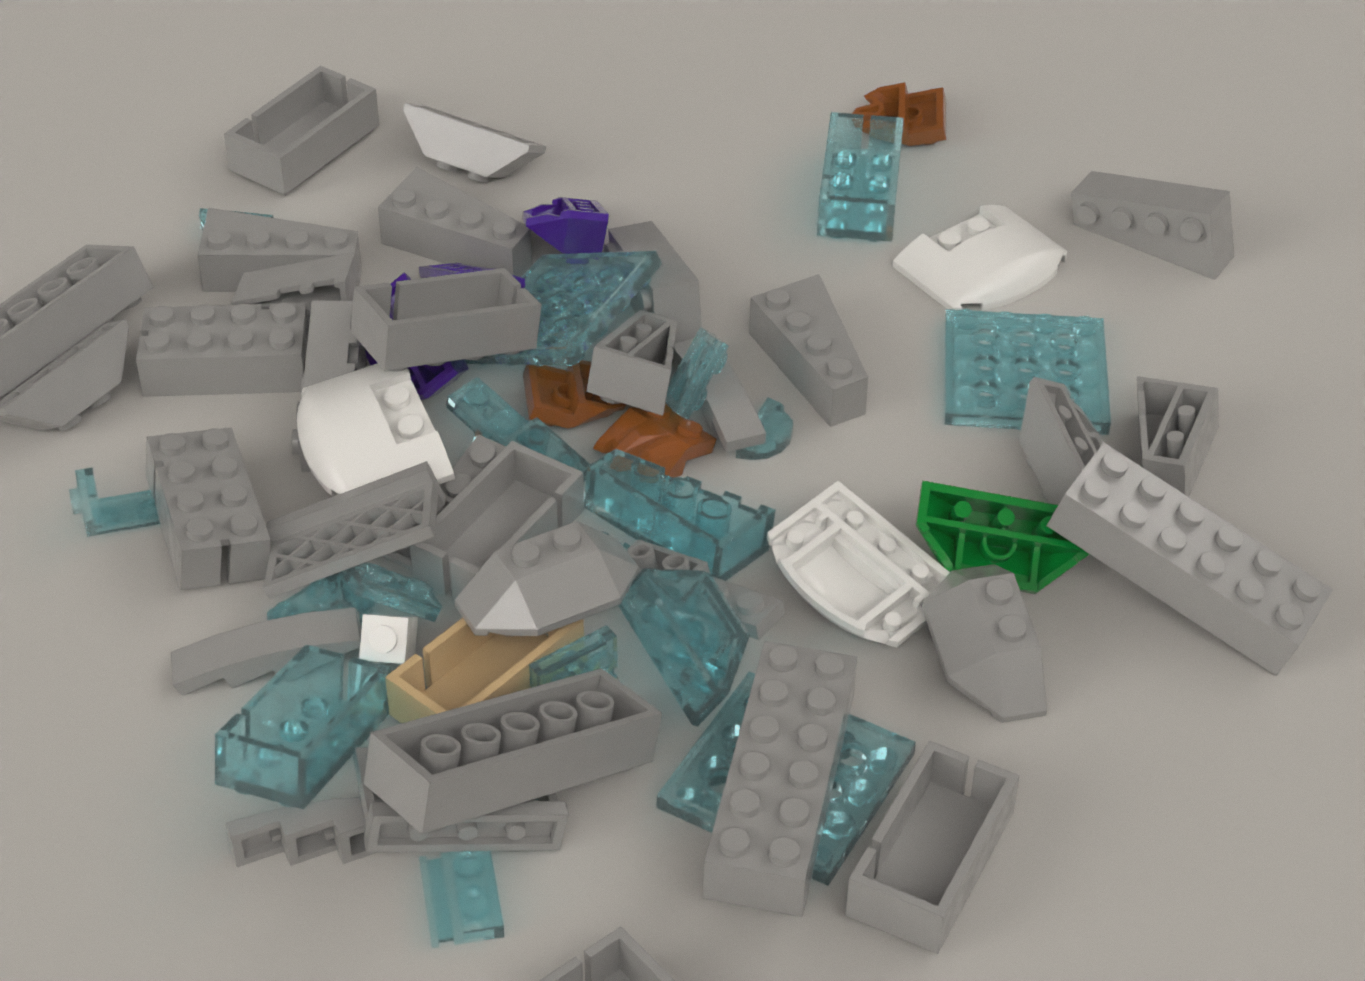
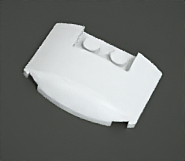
[892,205,1068,314]
[297,363,455,497]
[766,481,950,648]

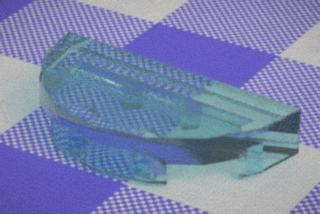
[736,397,793,460]

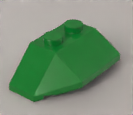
[915,481,1089,594]

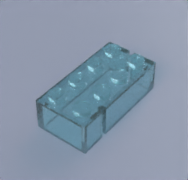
[817,112,904,242]
[215,644,391,810]

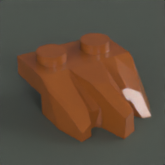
[851,82,946,146]
[523,357,627,428]
[593,403,717,481]

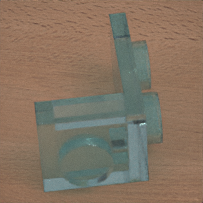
[69,467,160,537]
[267,571,375,629]

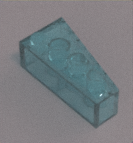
[584,449,776,581]

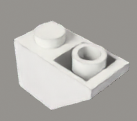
[355,613,418,710]

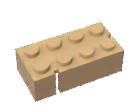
[385,618,585,723]

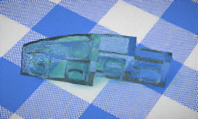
[446,377,596,481]

